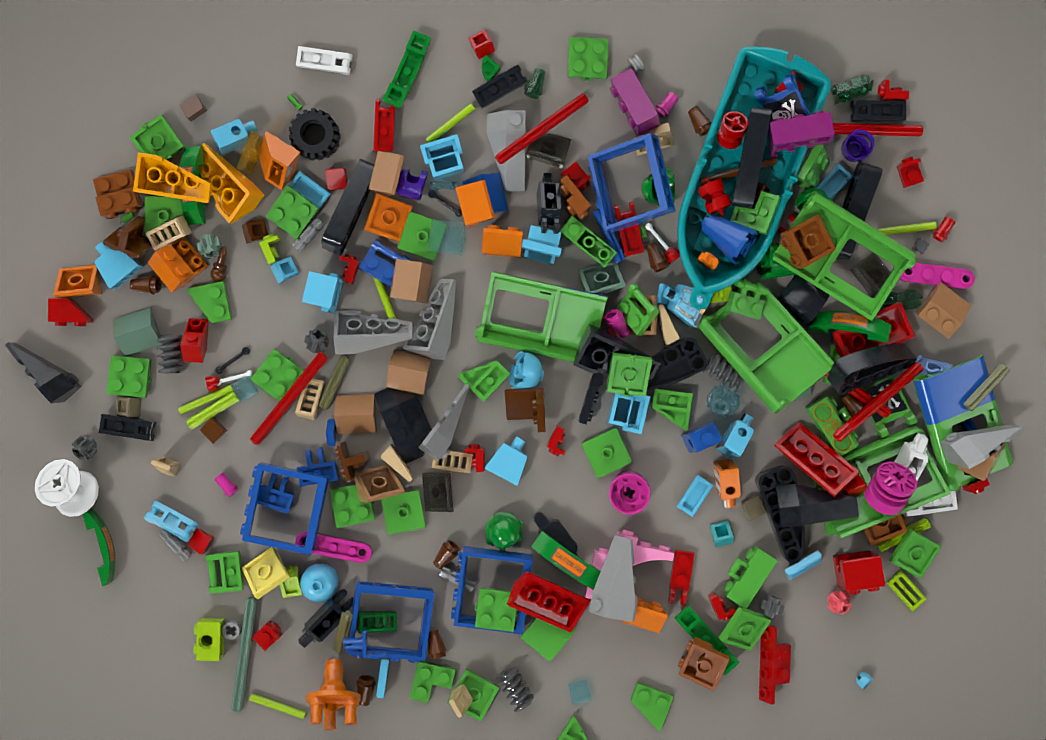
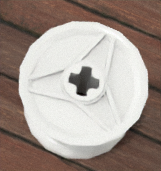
[35,459,99,517]

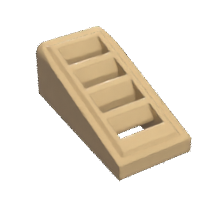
[632,122,675,156]
[145,216,191,251]
[657,304,680,345]
[295,378,325,420]
[381,444,414,482]
[432,451,473,473]
[151,457,180,477]
[449,684,473,718]

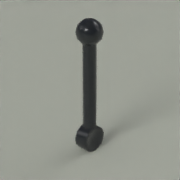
[428,191,462,217]
[215,347,250,374]

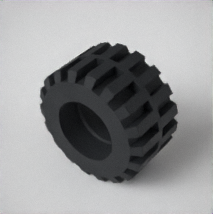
[289,108,341,161]

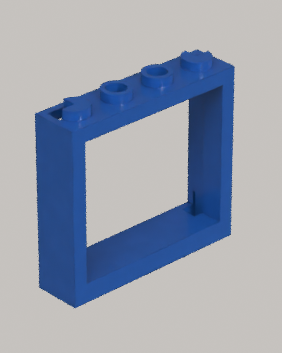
[588,133,676,232]
[240,462,330,555]
[451,546,533,634]
[347,581,435,663]

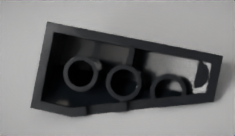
[573,324,661,380]
[5,342,81,404]
[775,484,859,527]

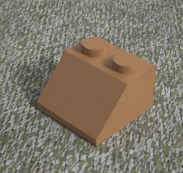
[915,282,971,339]

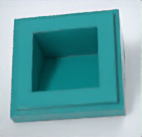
[710,521,734,547]

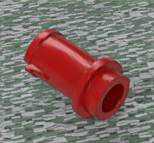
[932,216,956,242]

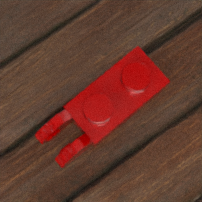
[668,549,695,606]

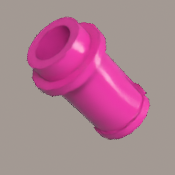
[655,92,679,118]
[214,472,238,497]

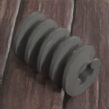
[157,334,183,374]
[703,353,745,392]
[496,667,534,712]

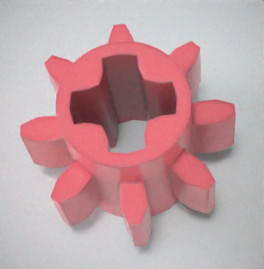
[827,590,851,614]

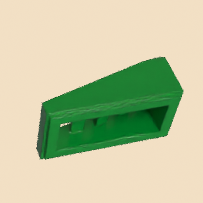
[356,611,397,633]

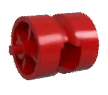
[717,111,748,149]
[697,178,732,215]

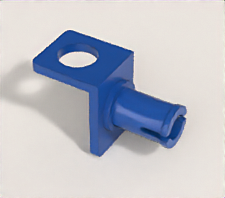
[343,628,387,658]

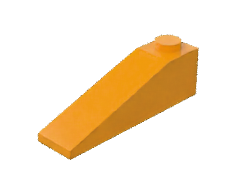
[199,143,264,223]
[133,152,212,203]

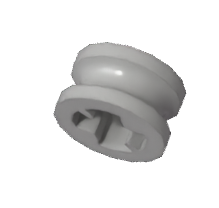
[627,54,645,74]
[222,621,242,640]

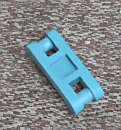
[144,501,198,542]

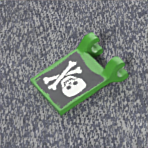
[863,375,918,438]

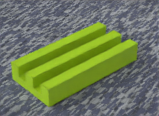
[885,569,927,612]

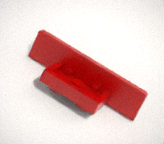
[759,625,791,705]

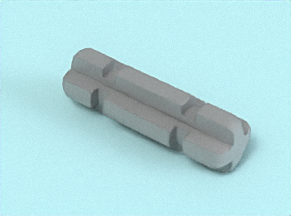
[293,218,324,251]
[159,529,191,562]
[439,566,476,592]

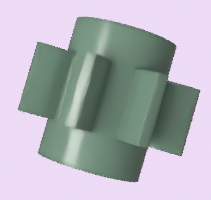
[197,234,223,258]

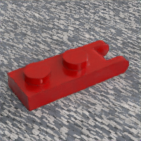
[373,99,395,153]
[614,202,644,257]

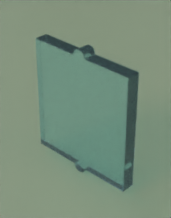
[428,219,465,255]

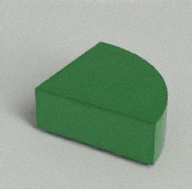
[482,55,501,82]

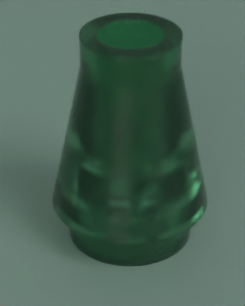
[524,68,546,99]

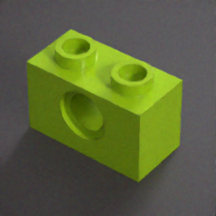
[193,618,225,661]

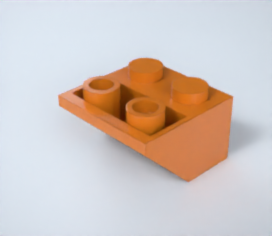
[259,131,300,190]
[482,225,523,258]
[148,236,209,293]
[621,596,668,633]

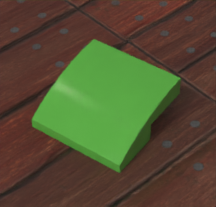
[520,618,576,662]

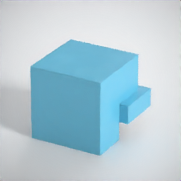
[420,134,464,181]
[522,225,562,265]
[302,271,344,314]
[607,393,650,434]

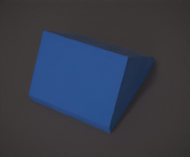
[462,173,509,214]

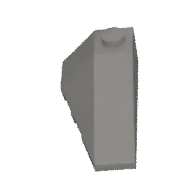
[487,110,526,192]
[403,279,456,360]
[333,310,413,354]
[940,424,1024,469]
[589,535,638,622]

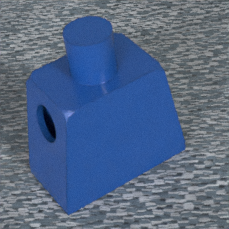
[681,420,723,453]

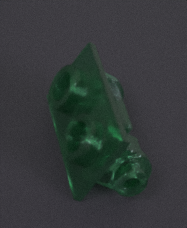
[831,75,874,105]
[881,289,923,310]

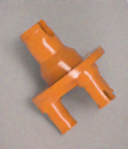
[305,659,361,731]

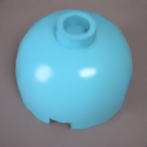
[509,351,544,389]
[300,563,339,602]

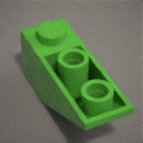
[559,216,617,268]

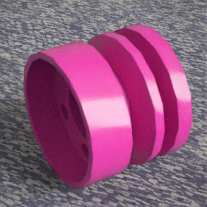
[864,462,917,515]
[609,471,650,515]

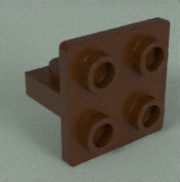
[103,216,152,258]
[335,441,370,483]

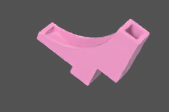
[584,529,674,599]

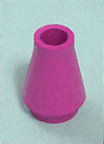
[605,309,630,338]

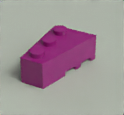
[610,68,659,137]
[767,111,835,158]

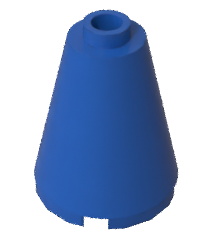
[701,214,758,265]

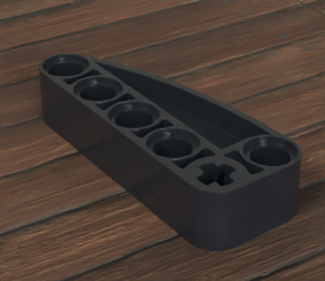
[732,106,772,209]
[321,159,375,256]
[837,161,883,260]
[647,337,707,390]
[827,343,917,395]
[755,465,805,564]

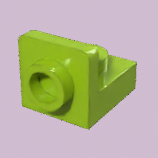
[259,234,281,266]
[710,286,732,303]
[280,565,302,598]

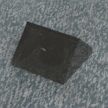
[526,132,572,169]
[850,252,891,298]
[422,471,455,512]

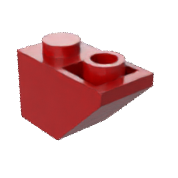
[48,298,93,326]
[180,318,209,363]

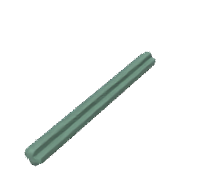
[231,597,258,712]

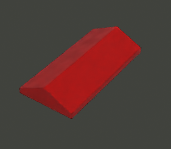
[833,301,915,357]
[774,422,859,497]
[507,571,591,633]

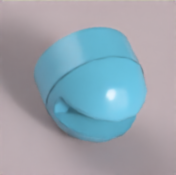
[856,672,873,690]

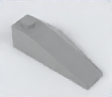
[419,384,469,461]

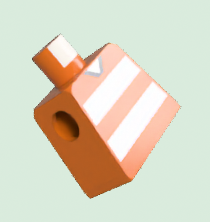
[713,459,741,508]

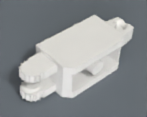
[894,433,929,481]

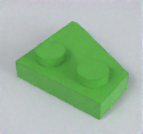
[630,681,674,731]

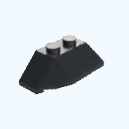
[374,388,432,464]

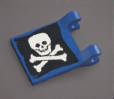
[754,73,811,122]

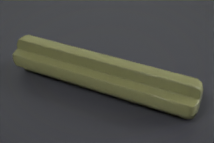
[319,355,350,410]
[964,364,1010,411]
[333,610,353,654]

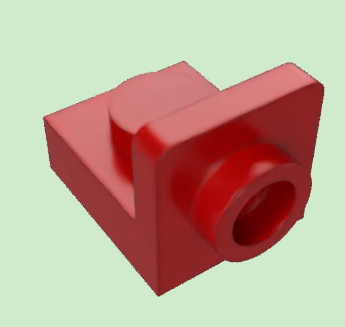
[878,79,909,101]
[896,156,924,188]
[561,161,591,192]
[339,254,360,284]
[546,425,566,456]
[464,444,485,472]
[708,593,736,621]
[252,620,283,651]

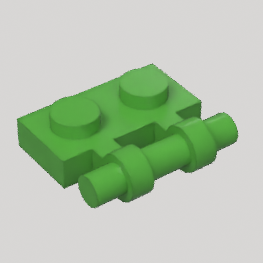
[726,279,769,320]

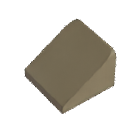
[116,396,141,417]
[741,495,766,521]

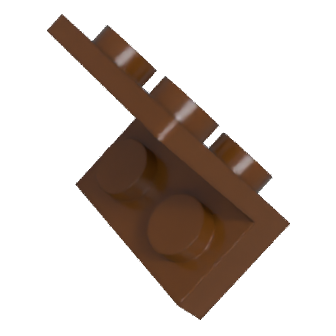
[505,388,546,432]

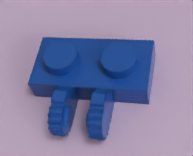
[297,447,339,487]
[257,473,295,514]

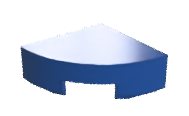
[326,419,336,446]

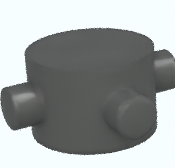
[912,238,929,254]

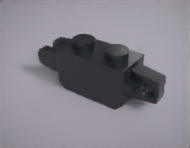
[536,173,561,234]
[534,512,578,556]
[298,589,353,648]

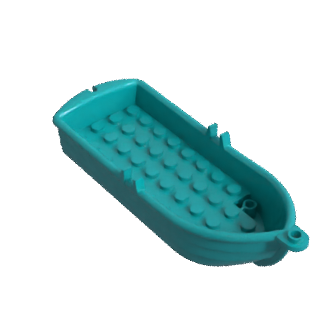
[677,46,831,310]

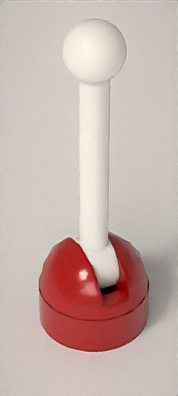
[645,223,680,264]
[205,370,253,392]

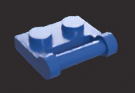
[359,239,410,287]

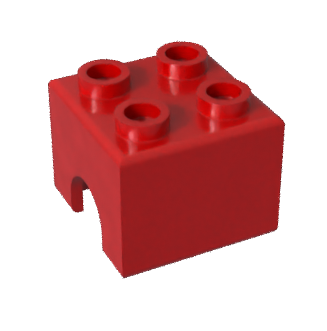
[833,550,885,595]

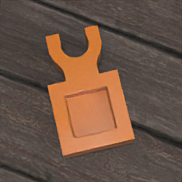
[696,252,719,271]

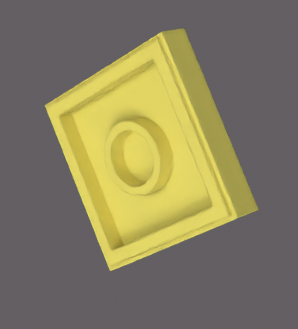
[242,547,290,599]

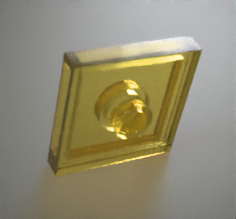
[236,131,263,176]

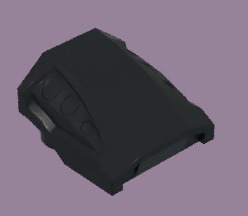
[777,275,830,325]

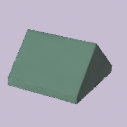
[578,260,626,295]
[113,307,162,356]

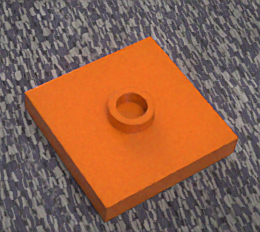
[363,193,413,242]

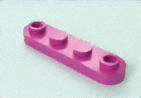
[899,263,975,289]
[295,531,372,563]

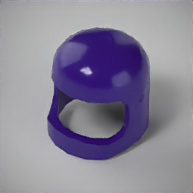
[841,129,874,162]
[396,169,428,200]

